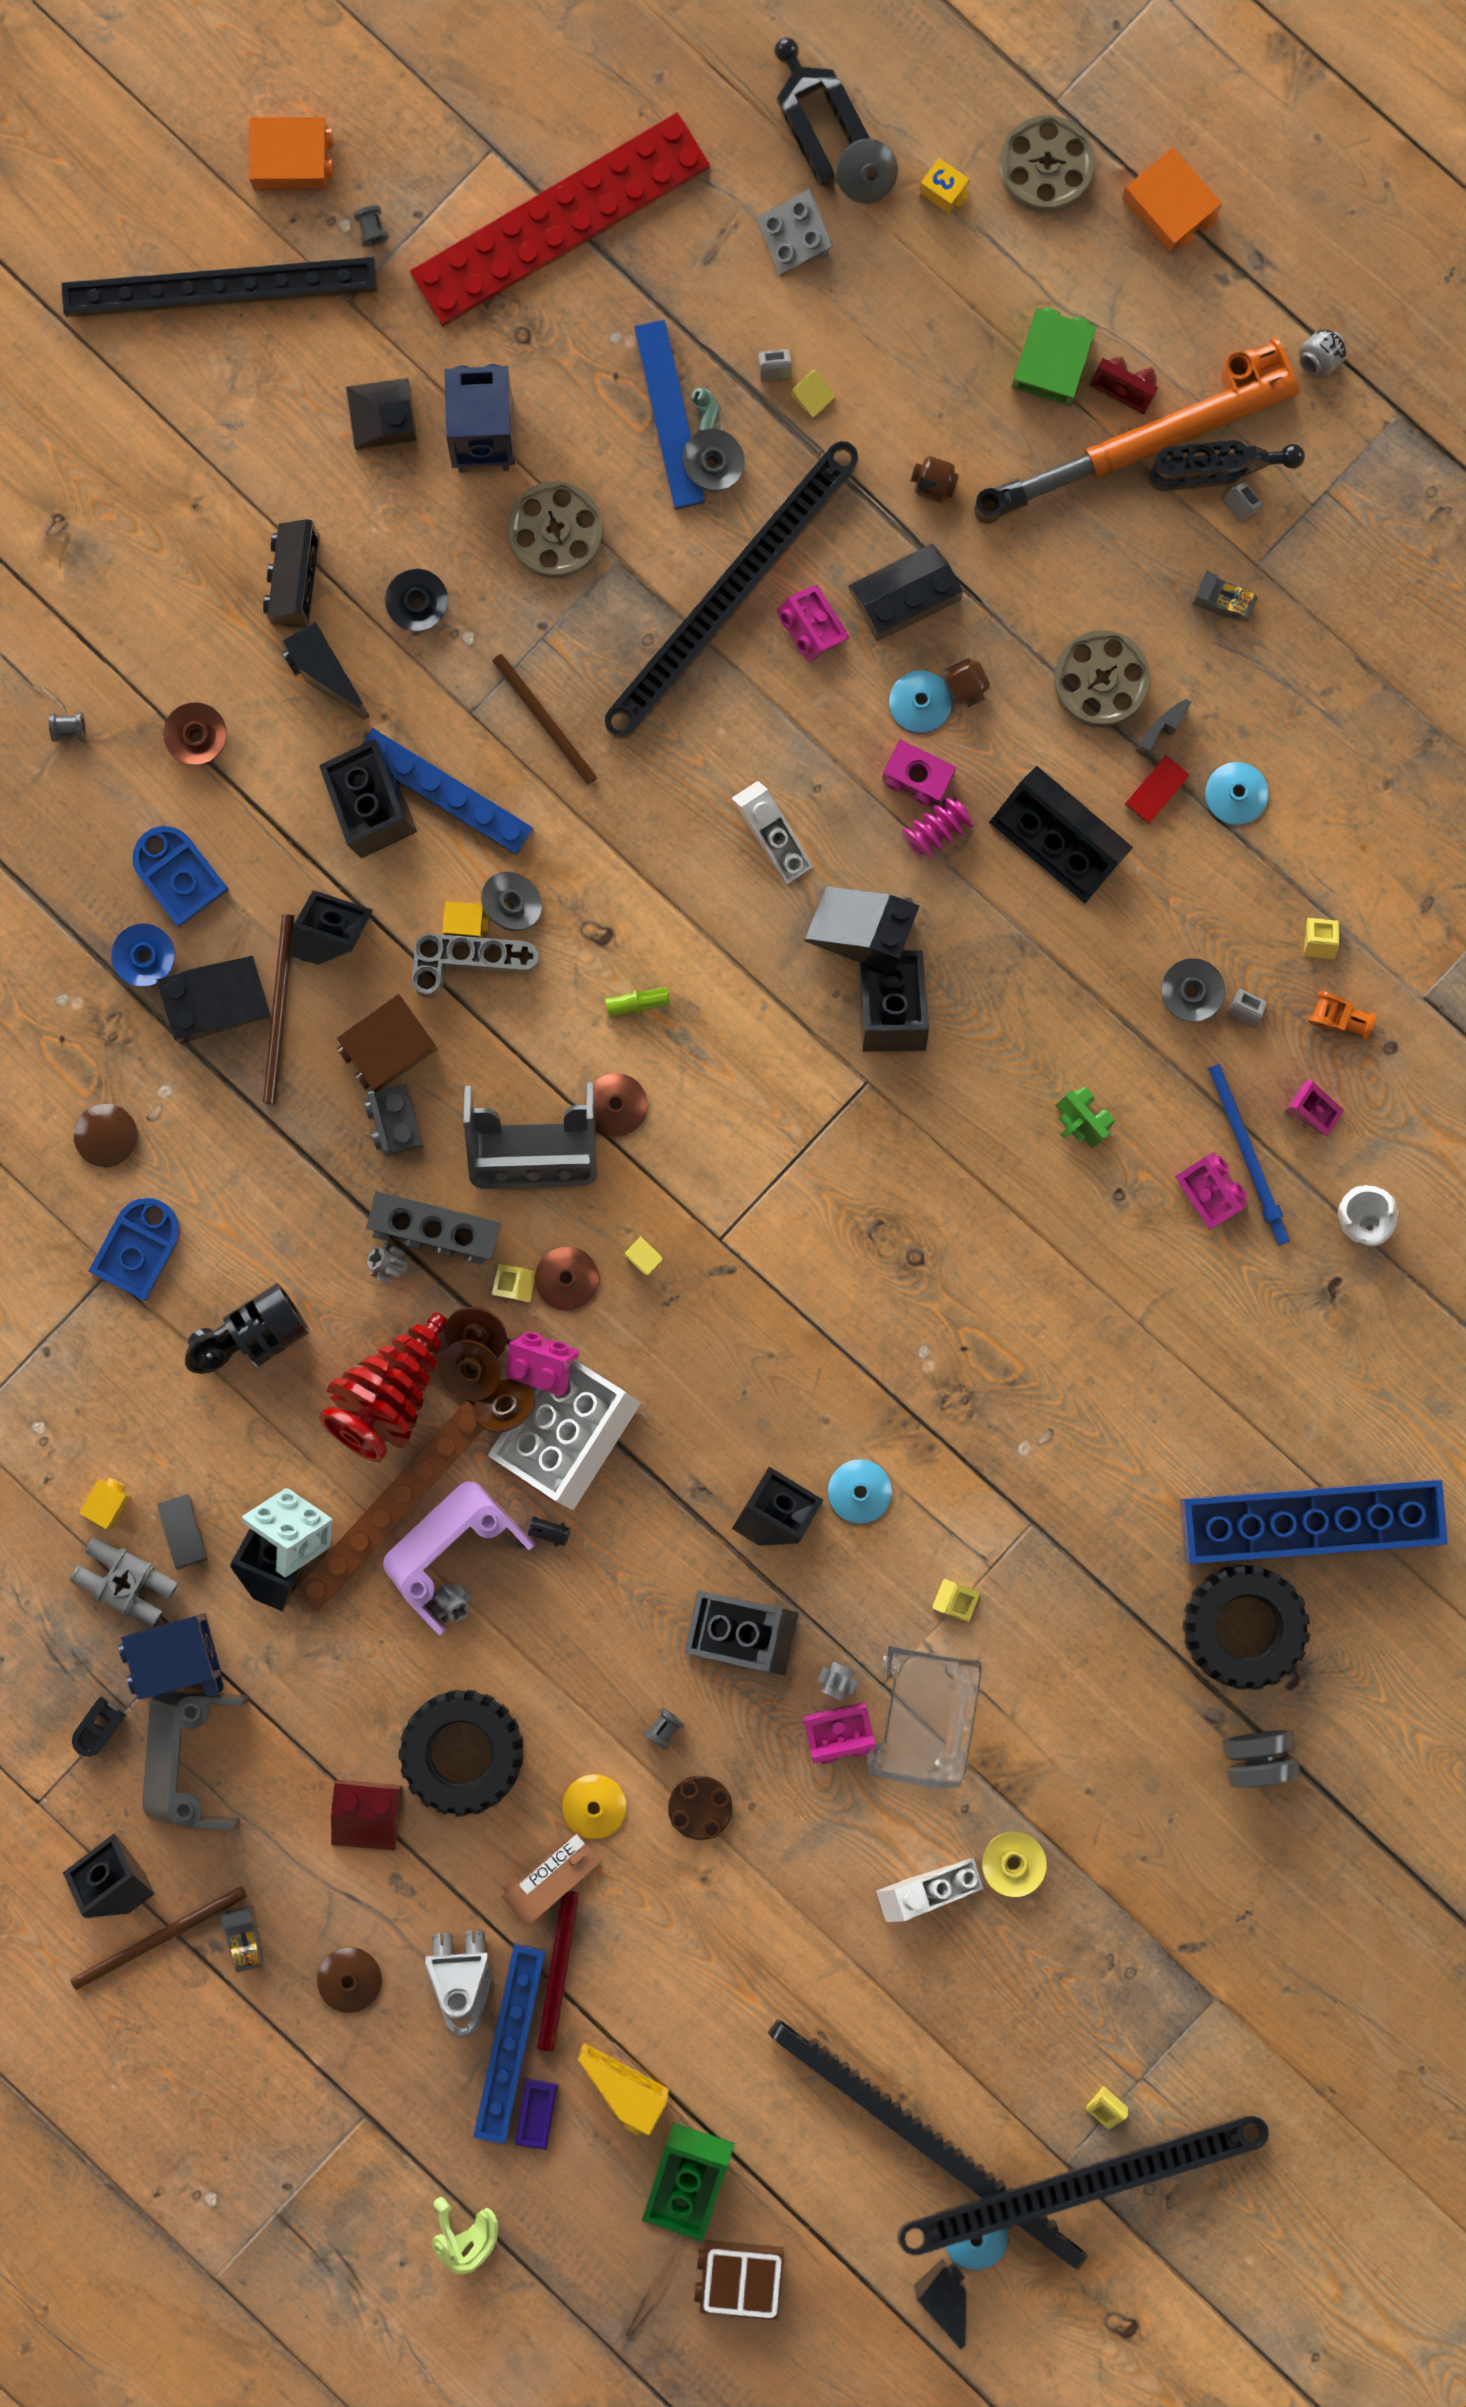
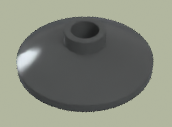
[836,139,898,203]
[682,429,745,491]
[481,872,542,931]
[1161,958,1225,1022]

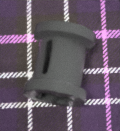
[353,205,389,247]
[49,712,86,742]
[643,1707,685,1750]

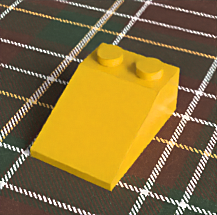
[578,2043,669,2136]

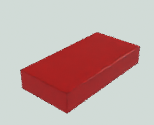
[1124,755,1190,824]

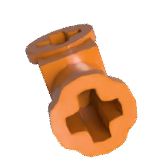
[1308,991,1377,1040]

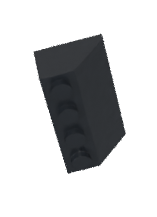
[989,765,1133,903]

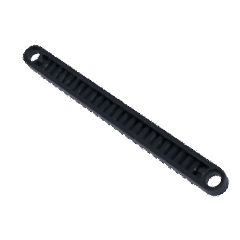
[605,441,858,739]
[767,2019,1088,2270]
[897,2116,1269,2256]

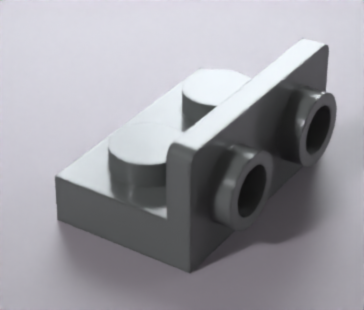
[364,1084,423,1156]

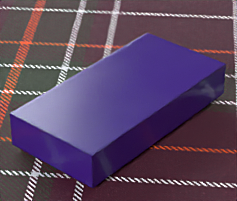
[515,2078,558,2150]

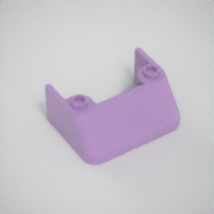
[383,1481,536,1635]

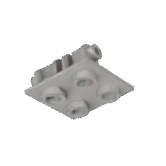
[757,189,833,275]

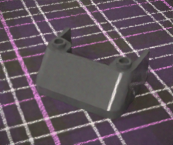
[463,1082,597,1189]
[142,1690,248,1830]

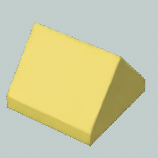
[1085,2086,1128,2130]

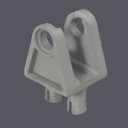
[425,1930,493,2038]

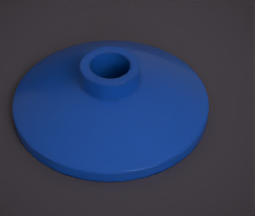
[111,923,175,987]

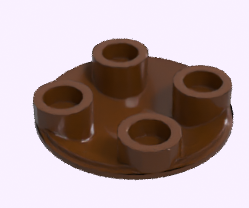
[74,1104,139,1168]
[668,1776,732,1840]

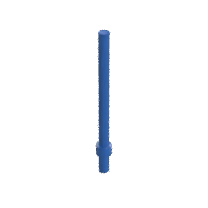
[1208,1064,1290,1246]

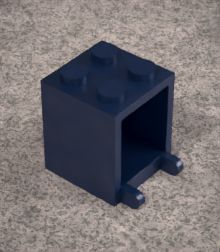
[445,364,515,473]
[119,1613,224,1700]

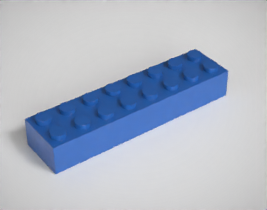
[1180,1479,1448,1564]

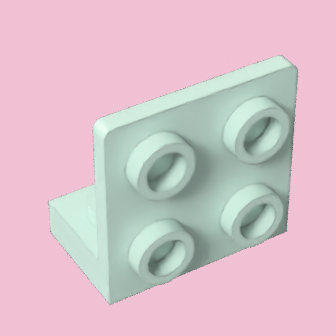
[242,1488,333,1577]

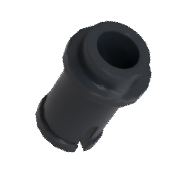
[528,1516,571,1547]

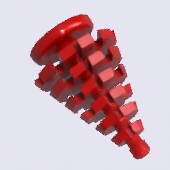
[319,1312,447,1463]

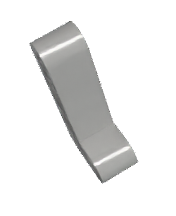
[412,934,540,997]

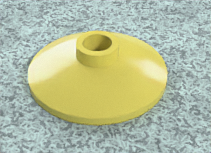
[982,1831,1047,1897]

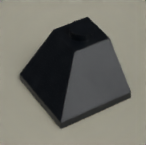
[346,378,417,449]
[288,890,373,965]
[732,1467,823,1546]
[230,1528,305,1612]
[63,1834,155,1918]
[914,2259,966,2350]

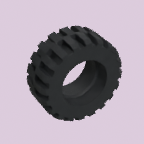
[1182,1565,1310,1690]
[399,1690,524,1816]

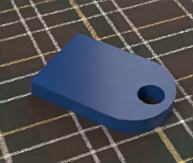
[133,826,229,928]
[89,1198,180,1301]

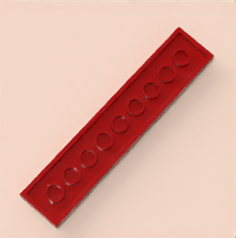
[410,112,710,327]

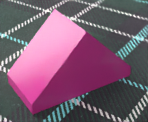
[1285,1080,1344,1136]

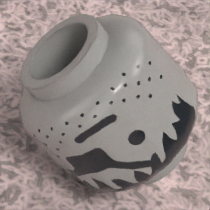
[1299,329,1347,377]

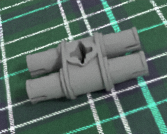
[69,1537,179,1627]

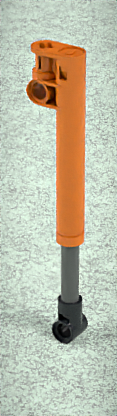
[974,337,1300,524]

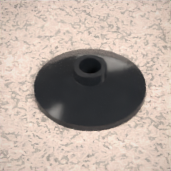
[385,569,448,632]

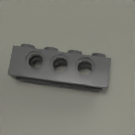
[366,1191,502,1265]

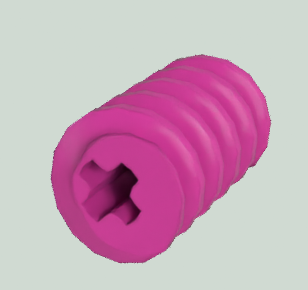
[902,796,974,860]

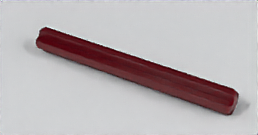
[537,1890,579,2052]

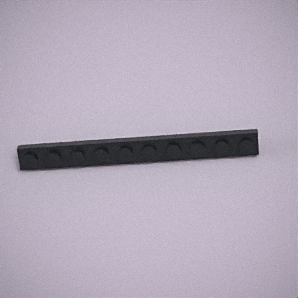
[61,257,377,317]

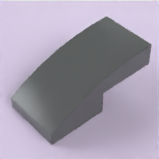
[1135,699,1191,756]
[157,1494,208,1569]

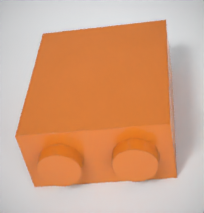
[249,117,334,190]
[1122,148,1222,254]

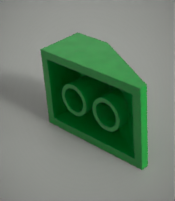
[642,2122,735,2242]

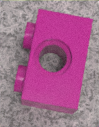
[882,739,957,807]

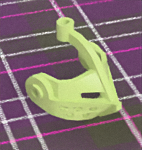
[432,2197,498,2274]

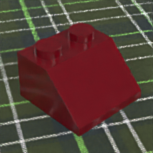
[331,1780,402,1851]

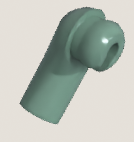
[691,388,720,431]

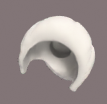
[1338,1185,1399,1247]

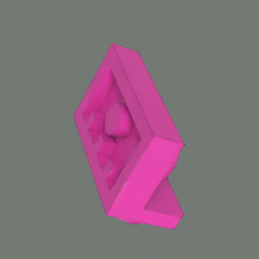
[777,584,850,663]
[1175,1152,1248,1230]

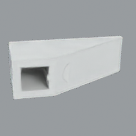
[732,781,813,884]
[876,1858,984,1922]

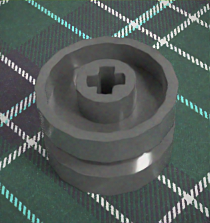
[1223,1730,1301,1788]

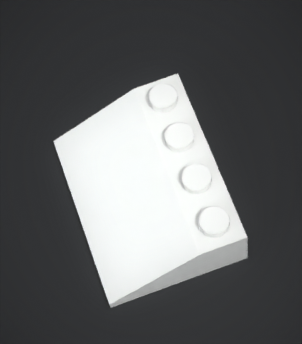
[487,1360,642,1510]

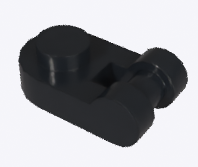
[72,1696,127,1756]

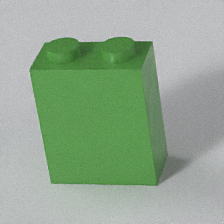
[1011,308,1096,406]

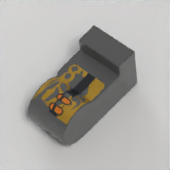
[1193,571,1258,622]
[221,1906,263,1972]

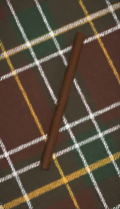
[263,914,295,1104]
[70,1886,247,1990]

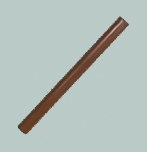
[492,653,597,785]

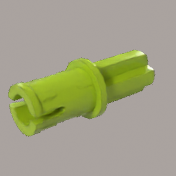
[605,987,670,1018]

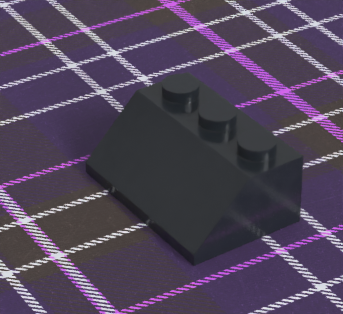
[263,519,320,628]
[848,543,963,642]

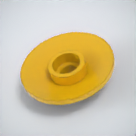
[562,1774,627,1839]

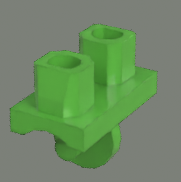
[1055,1087,1115,1148]

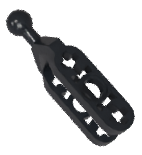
[774,37,870,186]
[1149,440,1305,491]

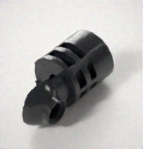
[184,1283,310,1374]

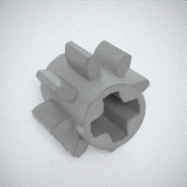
[367,1242,407,1284]
[431,1582,472,1624]
[818,1661,858,1701]

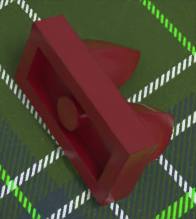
[1090,357,1158,415]

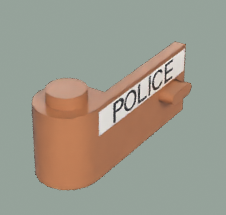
[501,1832,601,1926]

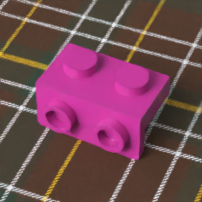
[506,1332,579,1396]
[803,1702,876,1764]

